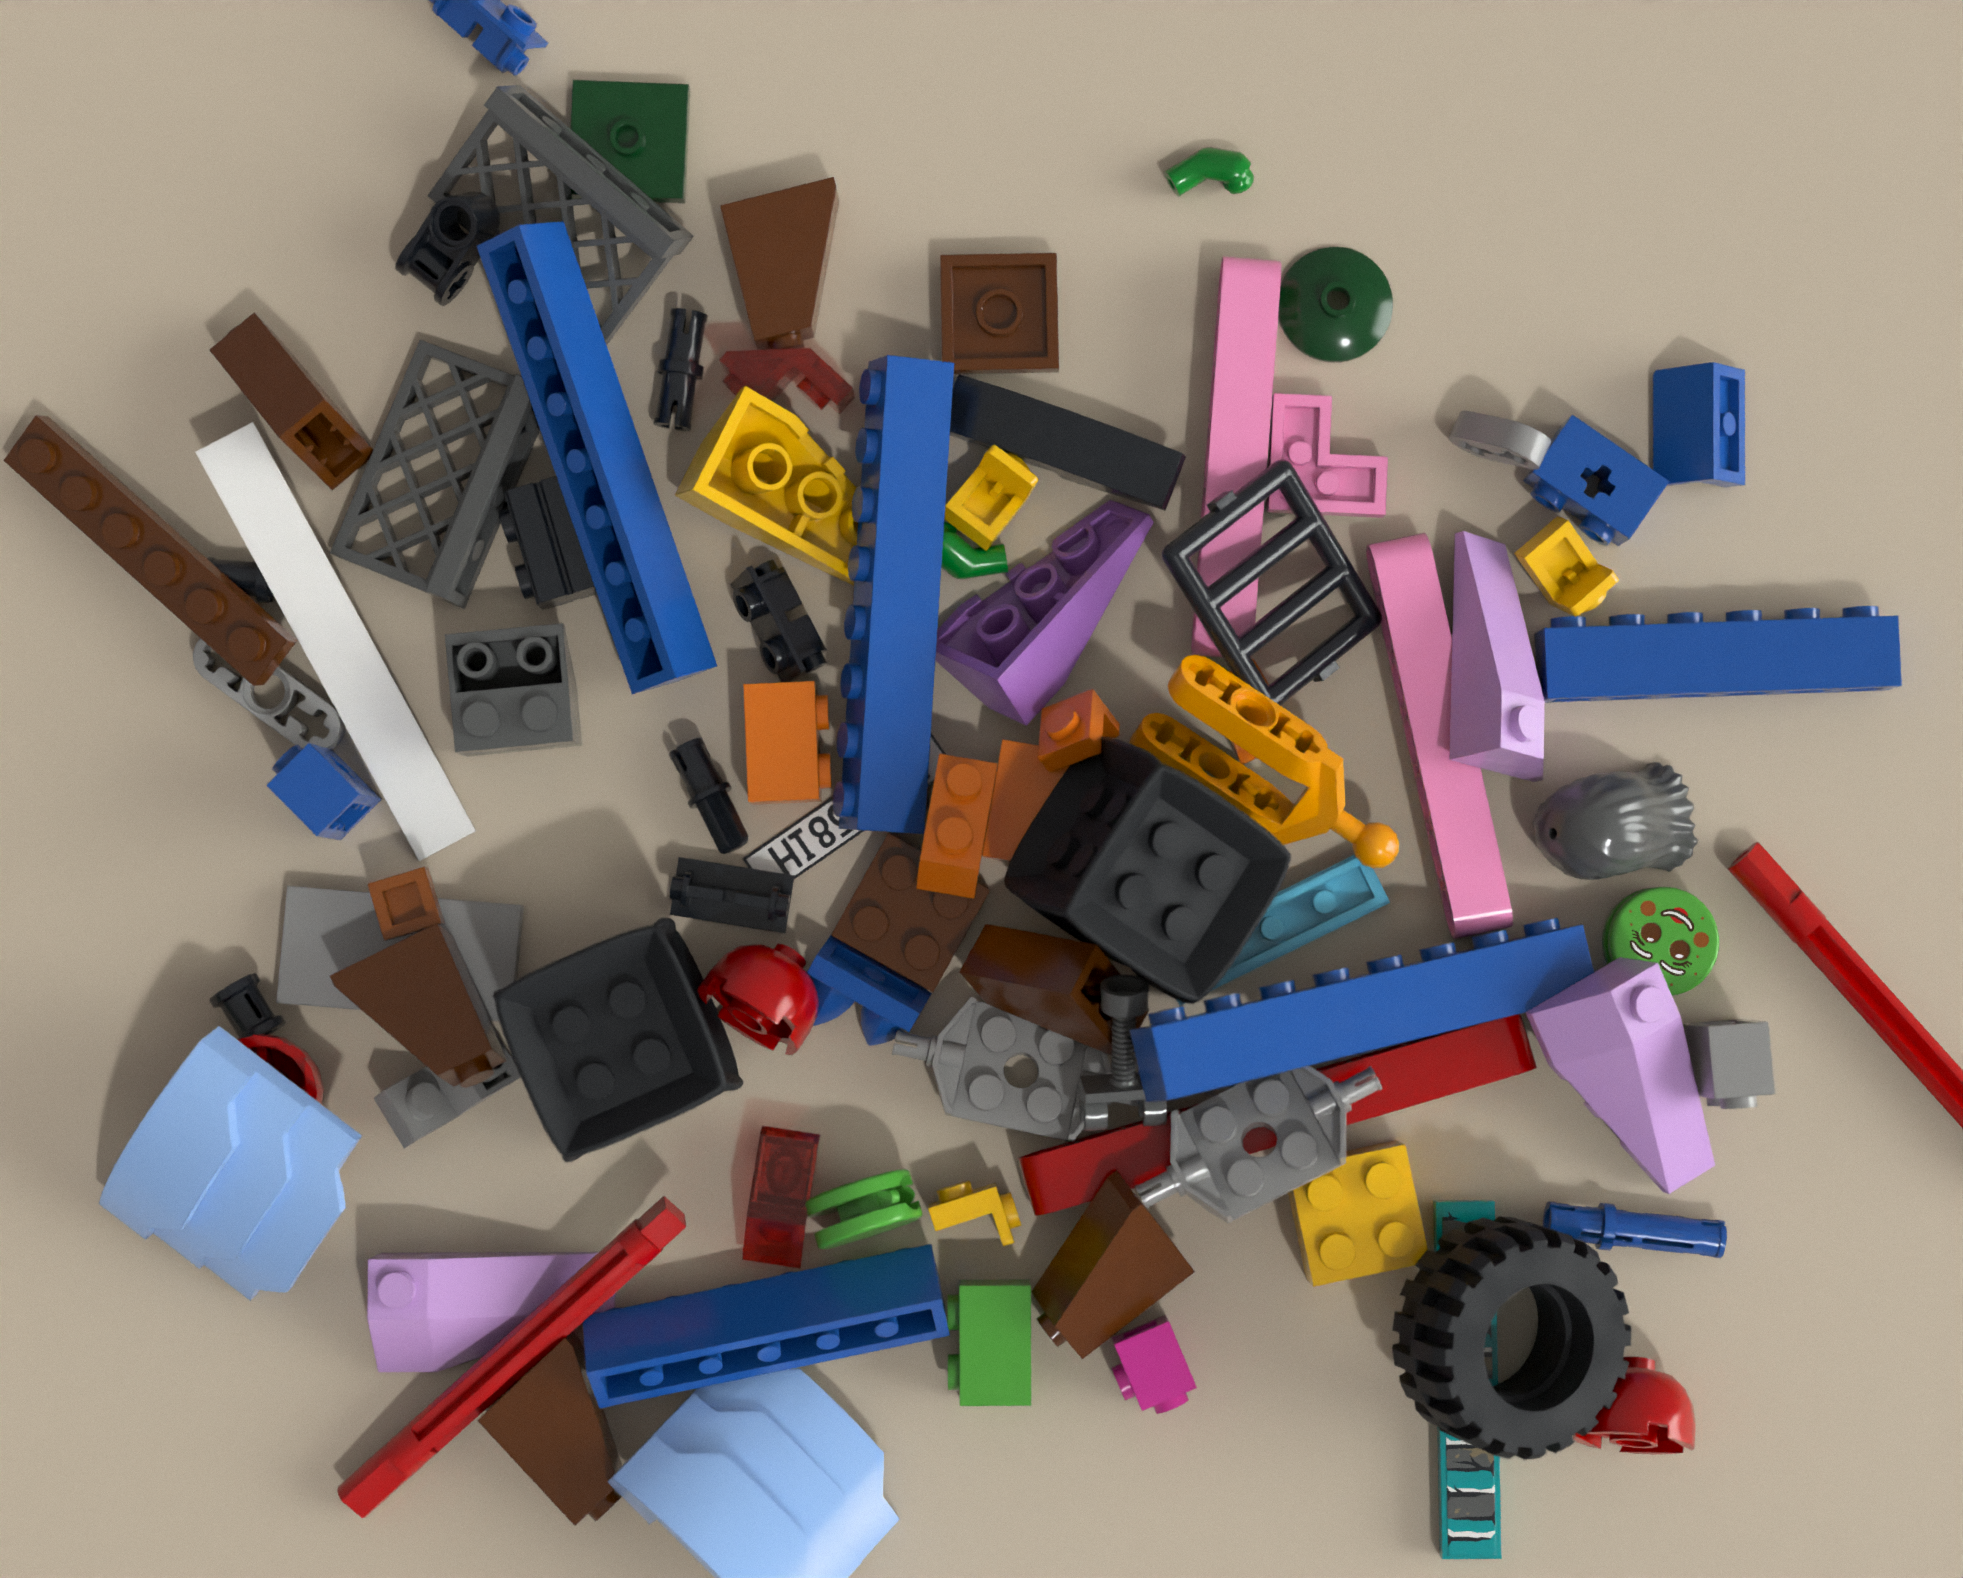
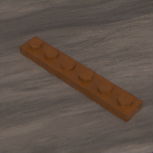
[3,415,298,686]

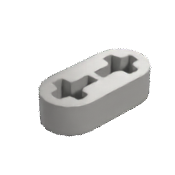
[1449,410,1551,470]

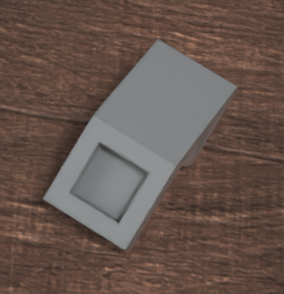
[373,1026,521,1148]

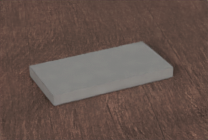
[276,886,524,1021]

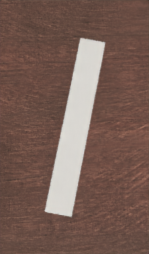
[195,422,476,861]

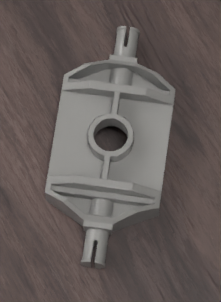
[892,997,1138,1142]
[1135,1066,1383,1223]

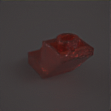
[719,348,855,415]
[742,1126,820,1269]

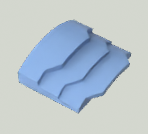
[99,1026,362,1301]
[607,1369,899,1578]

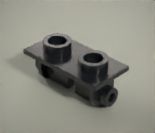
[731,559,827,682]
[669,857,795,933]

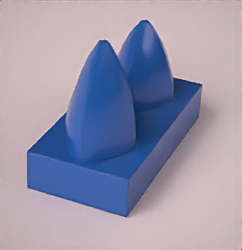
[807,935,932,1046]

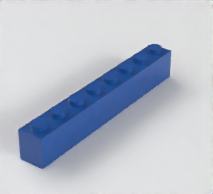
[477,221,717,695]
[833,355,954,834]
[1130,917,1594,1102]

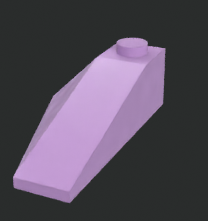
[1450,531,1545,782]
[1526,957,1715,1194]
[367,1252,615,1372]

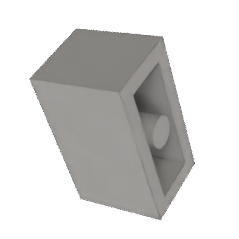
[1683,1019,1775,1109]

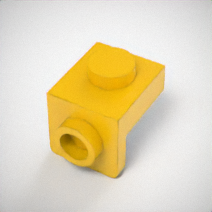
[944,445,1038,551]
[1514,516,1619,617]
[928,1180,1022,1246]

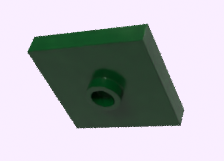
[571,80,690,204]

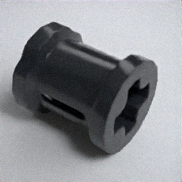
[209,973,286,1039]

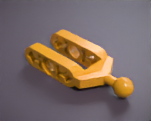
[1129,655,1399,868]

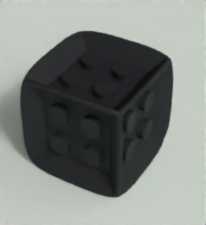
[1004,737,1291,1004]
[493,918,743,1163]

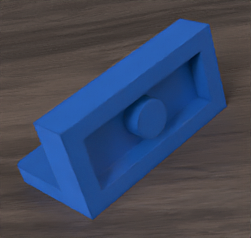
[1653,362,1745,487]

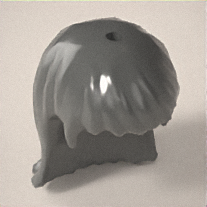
[1533,762,1698,880]

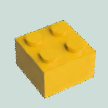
[1288,1140,1428,1287]

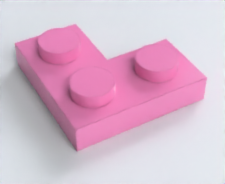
[1267,393,1388,518]

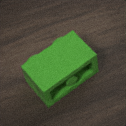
[948,1279,1031,1406]

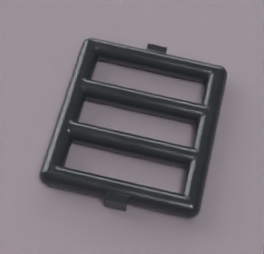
[1162,459,1382,706]

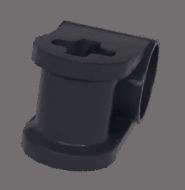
[395,192,500,306]

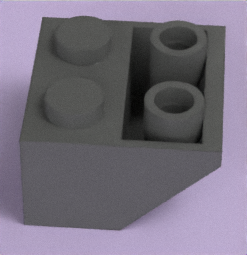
[445,623,582,757]

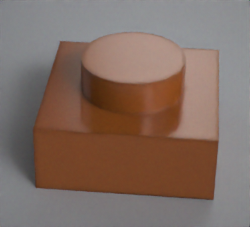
[367,867,445,941]

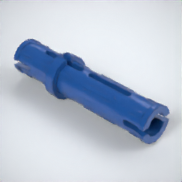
[1543,1201,1727,1258]

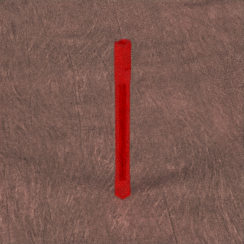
[1728,842,1963,1128]
[337,1196,687,1518]

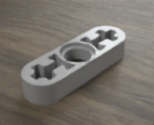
[193,638,345,750]

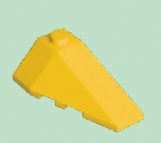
[675,386,858,586]

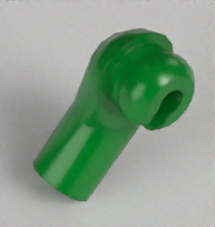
[1164,147,1254,197]
[941,521,1008,580]

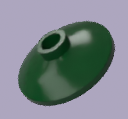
[1278,247,1393,363]

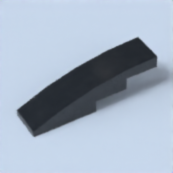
[950,374,1186,511]

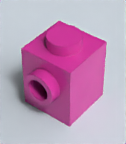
[1111,1315,1197,1414]

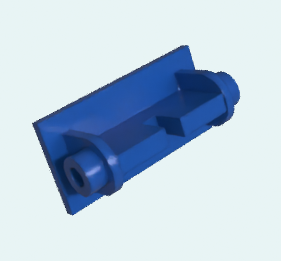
[429,0,548,76]

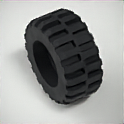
[1392,1216,1631,1460]

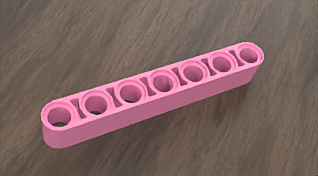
[1191,257,1281,658]
[1366,533,1513,939]

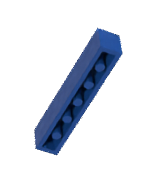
[1534,606,1902,703]
[583,1244,950,1409]

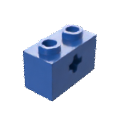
[1523,415,1670,546]
[266,743,382,841]

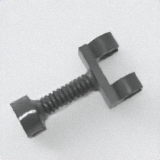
[1079,974,1167,1131]

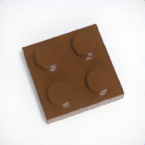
[940,253,1059,375]
[831,833,990,992]

